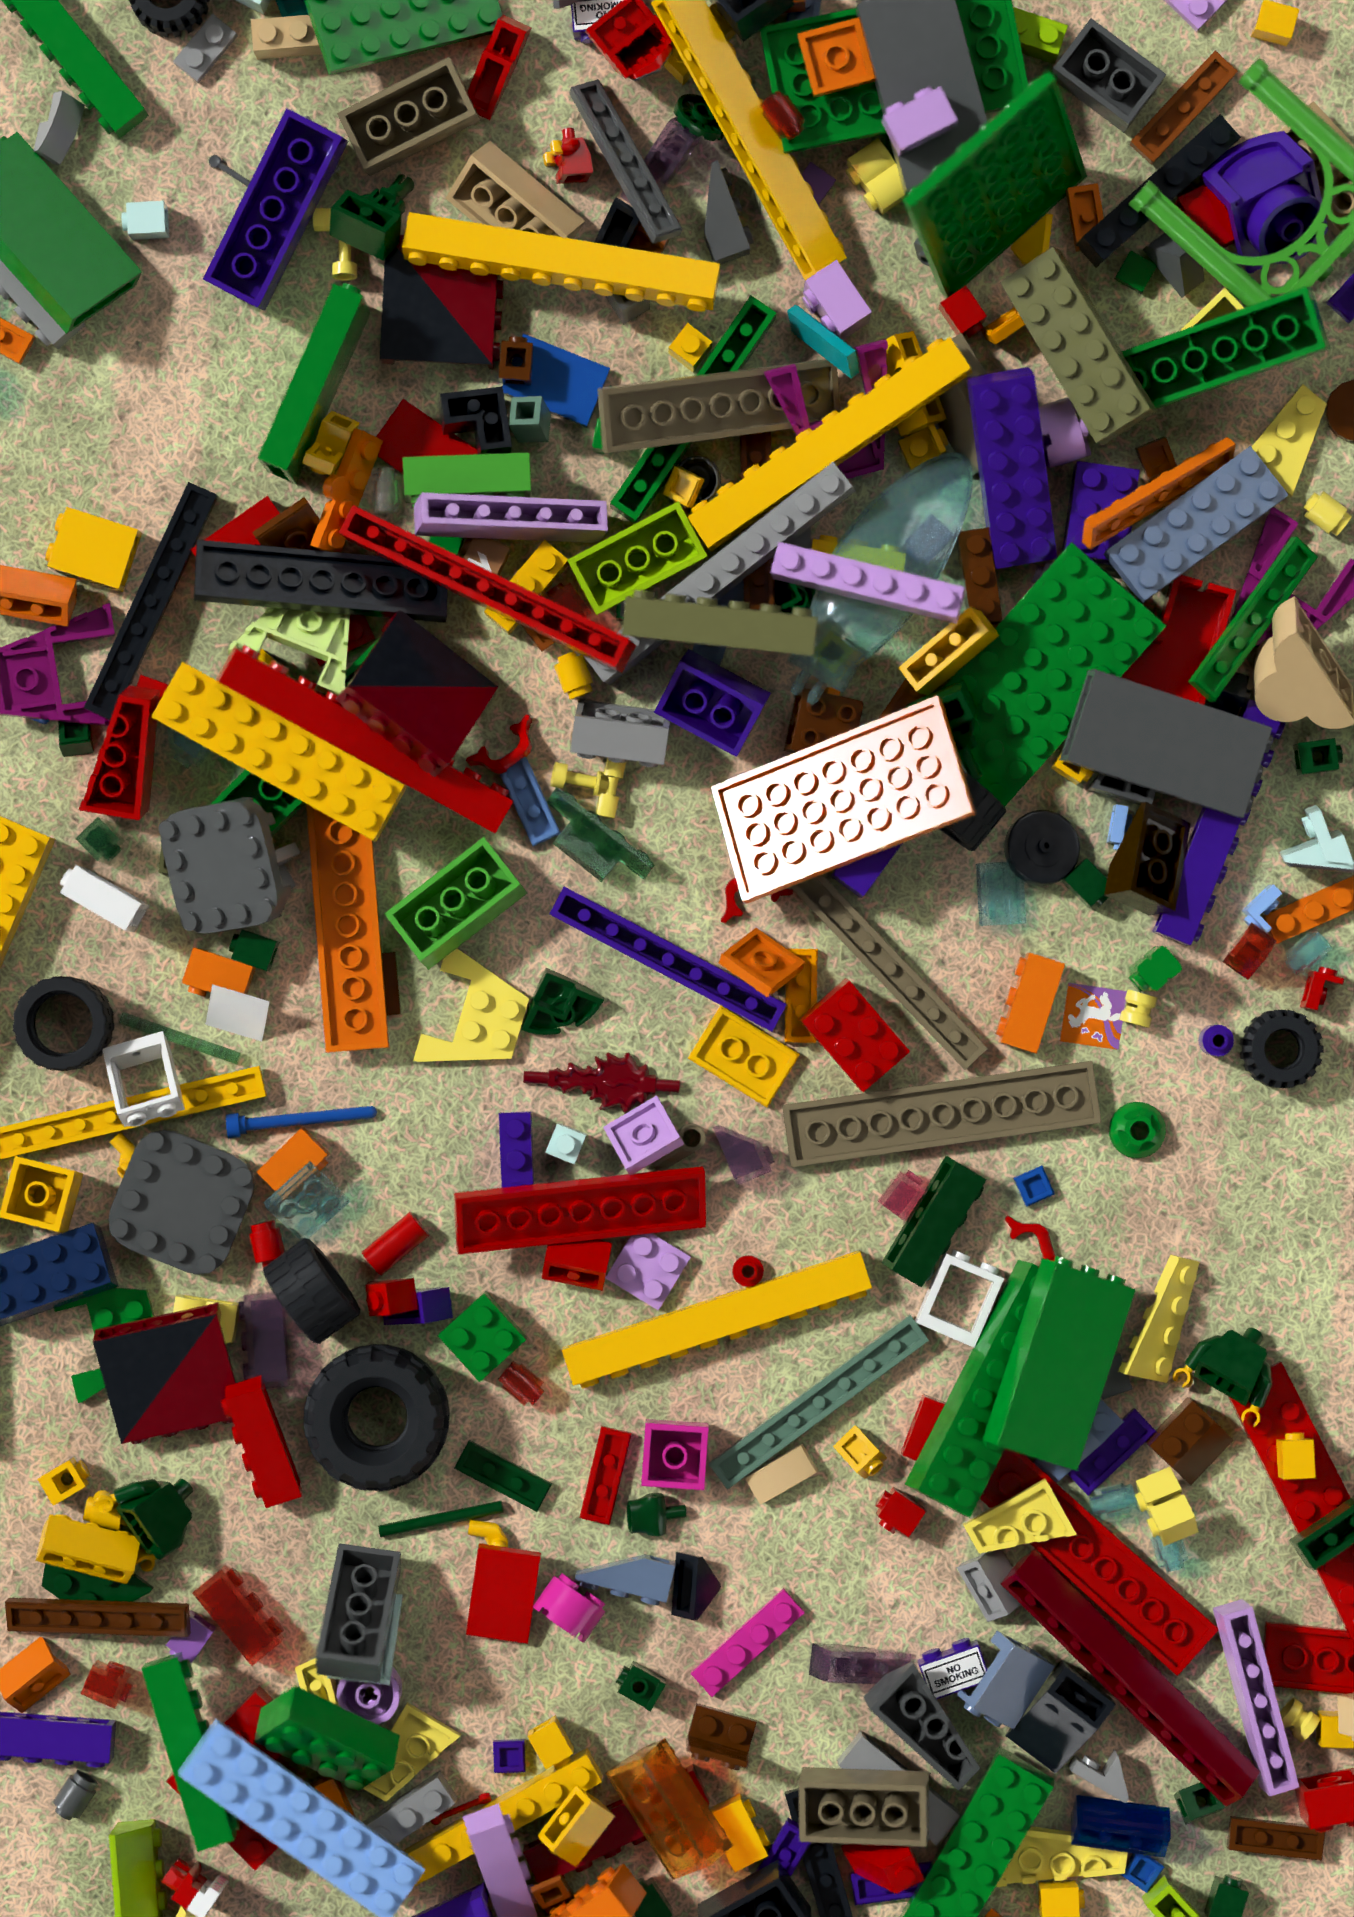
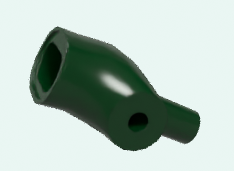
[626,1493,686,1536]

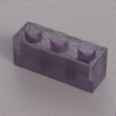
[239,1291,291,1389]

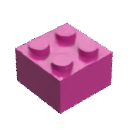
[641,1419,709,1490]

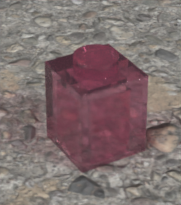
[877,1170,926,1221]

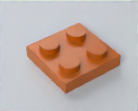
[797,17,875,98]
[718,928,805,997]

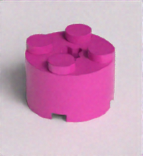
[533,1573,605,1643]

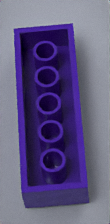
[203,108,349,311]
[966,367,1057,569]

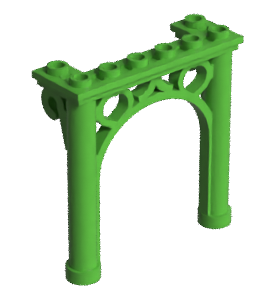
[1129,57,1354,307]

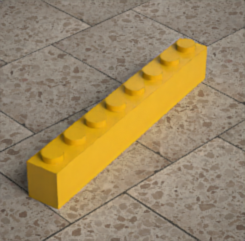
[403,1747,603,1887]

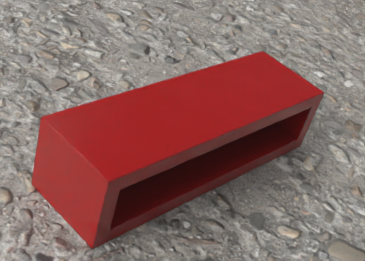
[221,1375,302,1508]

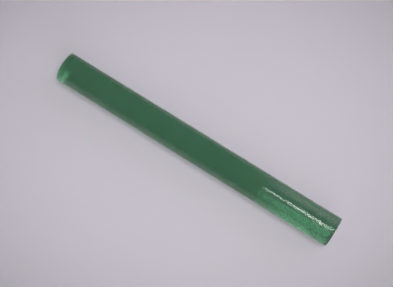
[119,1012,241,1064]

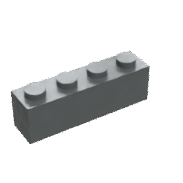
[863,1662,980,1791]

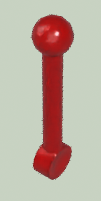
[430,1793,492,1825]

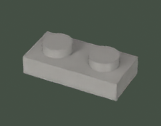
[173,13,238,84]

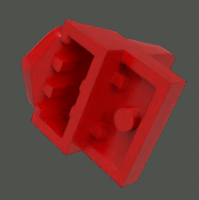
[585,0,673,80]

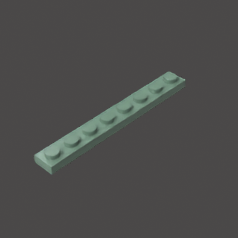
[709,1314,929,1490]

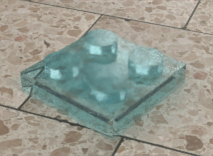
[263,1161,350,1240]

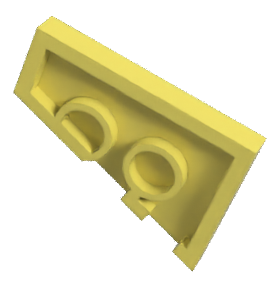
[1252,384,1327,497]
[963,1478,1077,1553]
[363,1702,461,1802]

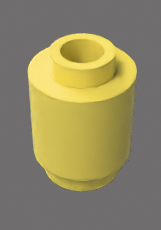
[1303,491,1352,536]

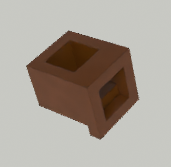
[499,336,534,386]

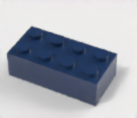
[0,1223,119,1326]

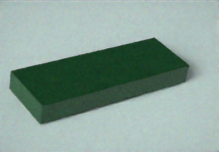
[454,1440,552,1512]

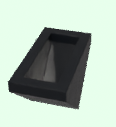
[594,197,641,248]

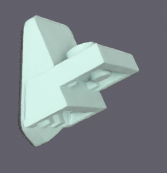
[1280,805,1354,873]

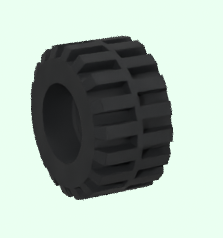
[129,0,210,38]
[1240,1010,1324,1088]

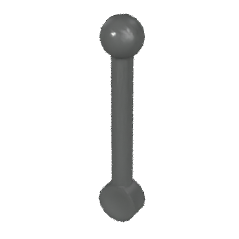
[209,155,250,187]

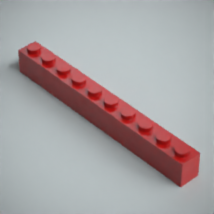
[339,505,636,674]
[216,645,514,834]

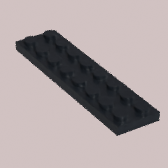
[194,540,448,623]

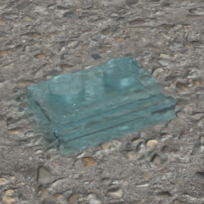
[976,862,1026,926]

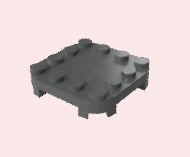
[159,797,292,934]
[108,1129,256,1275]

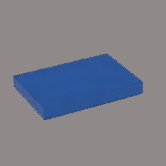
[502,333,610,427]

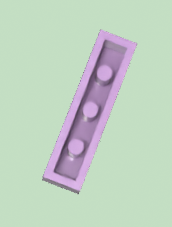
[463,1803,537,1917]

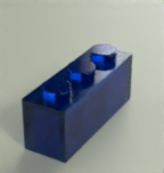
[1071,1795,1171,1858]

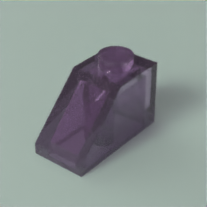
[713,1124,775,1186]

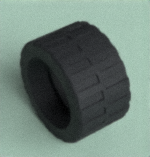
[939,770,1006,851]
[13,976,115,1071]
[263,1238,361,1344]

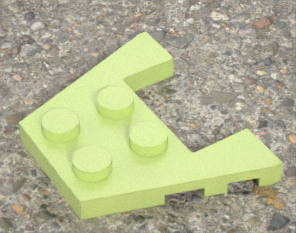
[228,607,350,695]

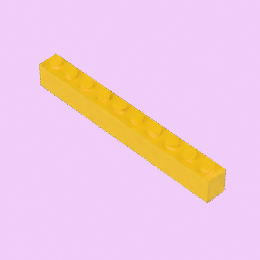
[651,0,847,280]
[402,212,720,312]
[687,337,972,552]
[562,1250,872,1388]

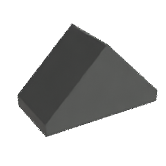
[1143,233,1205,298]

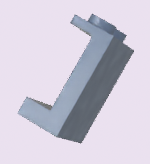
[957,1631,1055,1729]

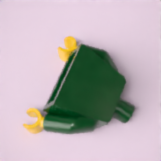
[1172,1327,1272,1427]
[94,1479,193,1572]

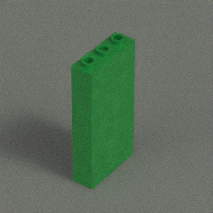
[0,132,142,334]
[258,283,371,484]
[983,1256,1136,1471]

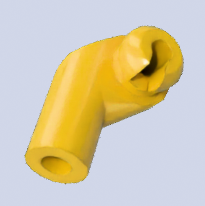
[109,1131,136,1179]
[468,1520,509,1547]

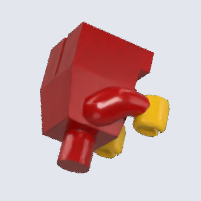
[543,128,593,184]

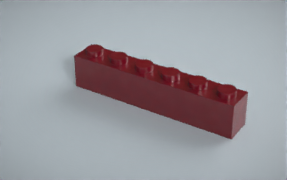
[523,1764,710,1884]

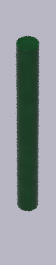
[378,1501,504,1538]

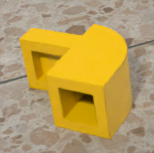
[302,410,360,476]

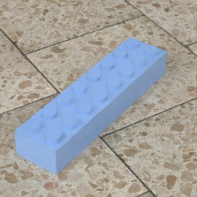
[178,1718,425,1917]

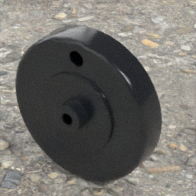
[1004,810,1080,886]

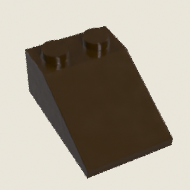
[1104,802,1191,916]

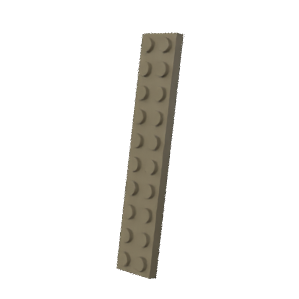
[782,1061,1101,1167]

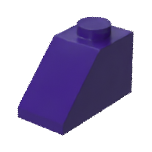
[383,1287,453,1325]

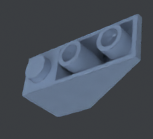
[575,1554,675,1605]

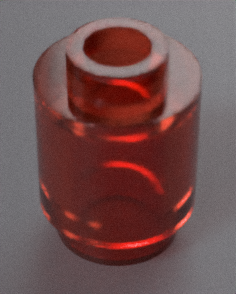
[760,91,805,140]
[498,1361,545,1406]

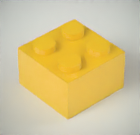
[0,1156,83,1233]

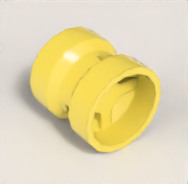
[1119,990,1157,1028]
[1280,1697,1320,1742]

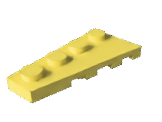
[1118,1255,1200,1383]
[996,1826,1129,1887]

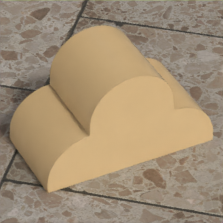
[1253,597,1354,729]

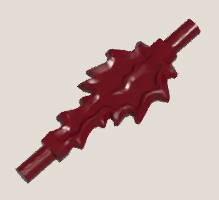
[523,1052,680,1114]

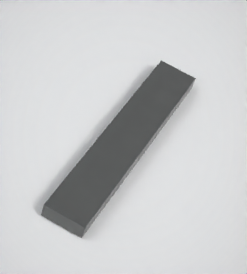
[569,79,682,244]

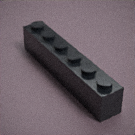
[1076,114,1241,268]

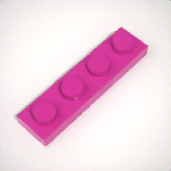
[691,1588,805,1697]

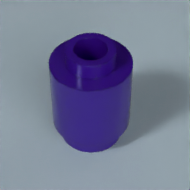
[1198,1025,1234,1056]

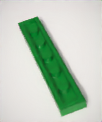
[1188,536,1318,702]

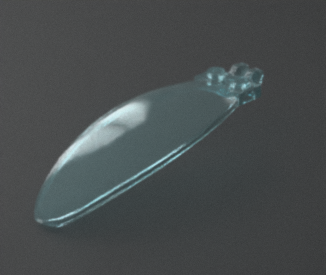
[788,452,973,705]

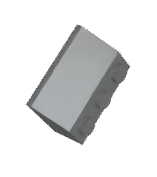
[570,699,670,767]

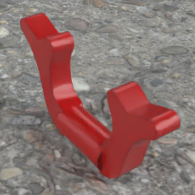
[466,714,533,774]
[721,877,793,923]
[1005,1216,1055,1267]

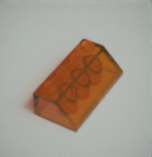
[605,1738,733,1880]

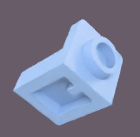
[1106,804,1132,850]
[1242,884,1282,933]

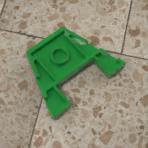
[54,1287,155,1403]

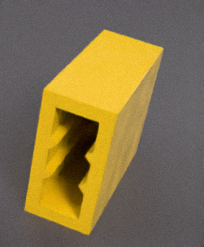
[45,507,142,592]

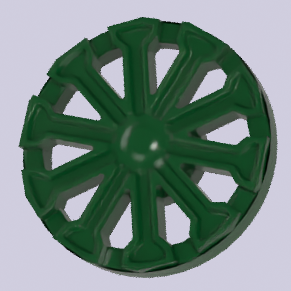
[674,94,724,141]

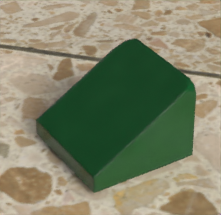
[58,721,94,757]

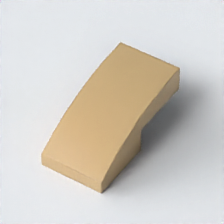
[745,1444,818,1505]

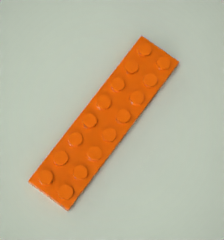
[306,804,390,1053]

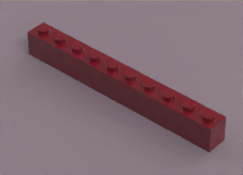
[1000,1549,1260,1807]

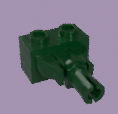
[330,174,415,261]
[906,680,983,780]

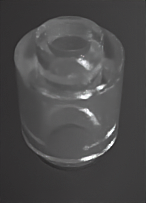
[370,467,402,514]

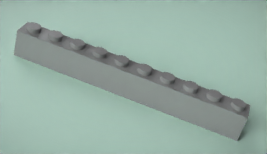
[585,462,856,685]

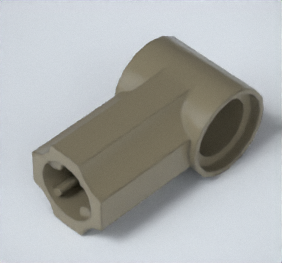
[652,1123,706,1171]

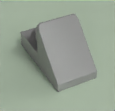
[1068,1749,1129,1804]

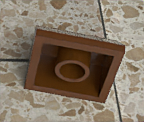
[1145,1397,1233,1485]

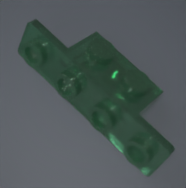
[547,787,655,882]

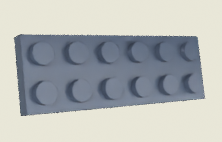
[1104,446,1288,603]

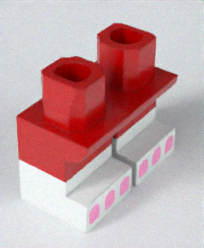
[161,1858,229,1917]

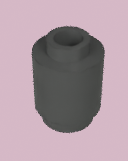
[53,1770,98,1820]

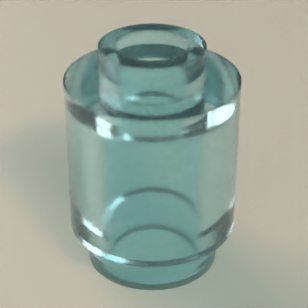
[1284,930,1332,976]
[1089,1483,1137,1520]
[1150,1536,1189,1572]

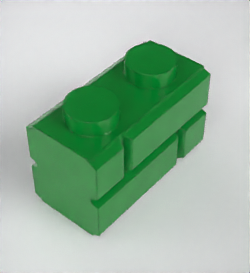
[1128,946,1182,992]

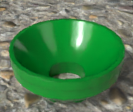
[1109,1102,1166,1158]

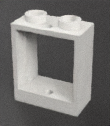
[60,865,150,932]
[102,1031,185,1127]
[915,1249,1004,1348]

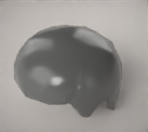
[678,456,721,503]

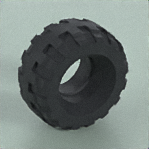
[303,1344,450,1492]

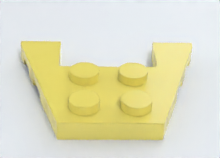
[413,948,530,1062]

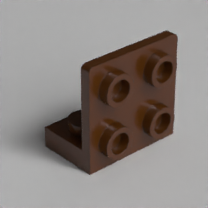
[784,688,864,753]
[686,1703,757,1770]

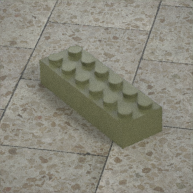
[1000,247,1157,445]
[622,590,818,656]

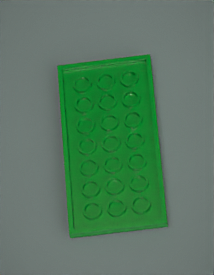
[759,0,1029,153]
[942,542,1167,807]

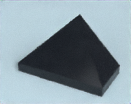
[671,1552,721,1620]

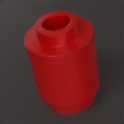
[249,1220,285,1268]

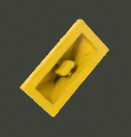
[1011,214,1053,265]

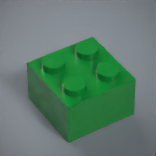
[437,1291,527,1382]

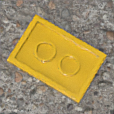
[688,1005,800,1108]

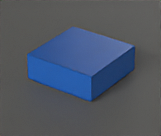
[1013,1165,1055,1207]
[1121,1847,1165,1893]

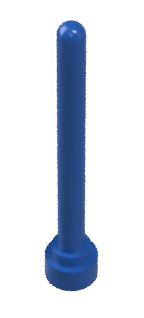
[226,1106,377,1139]

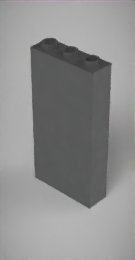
[856,0,987,195]
[1060,669,1273,818]

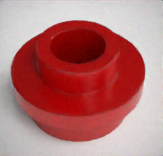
[732,1255,764,1287]

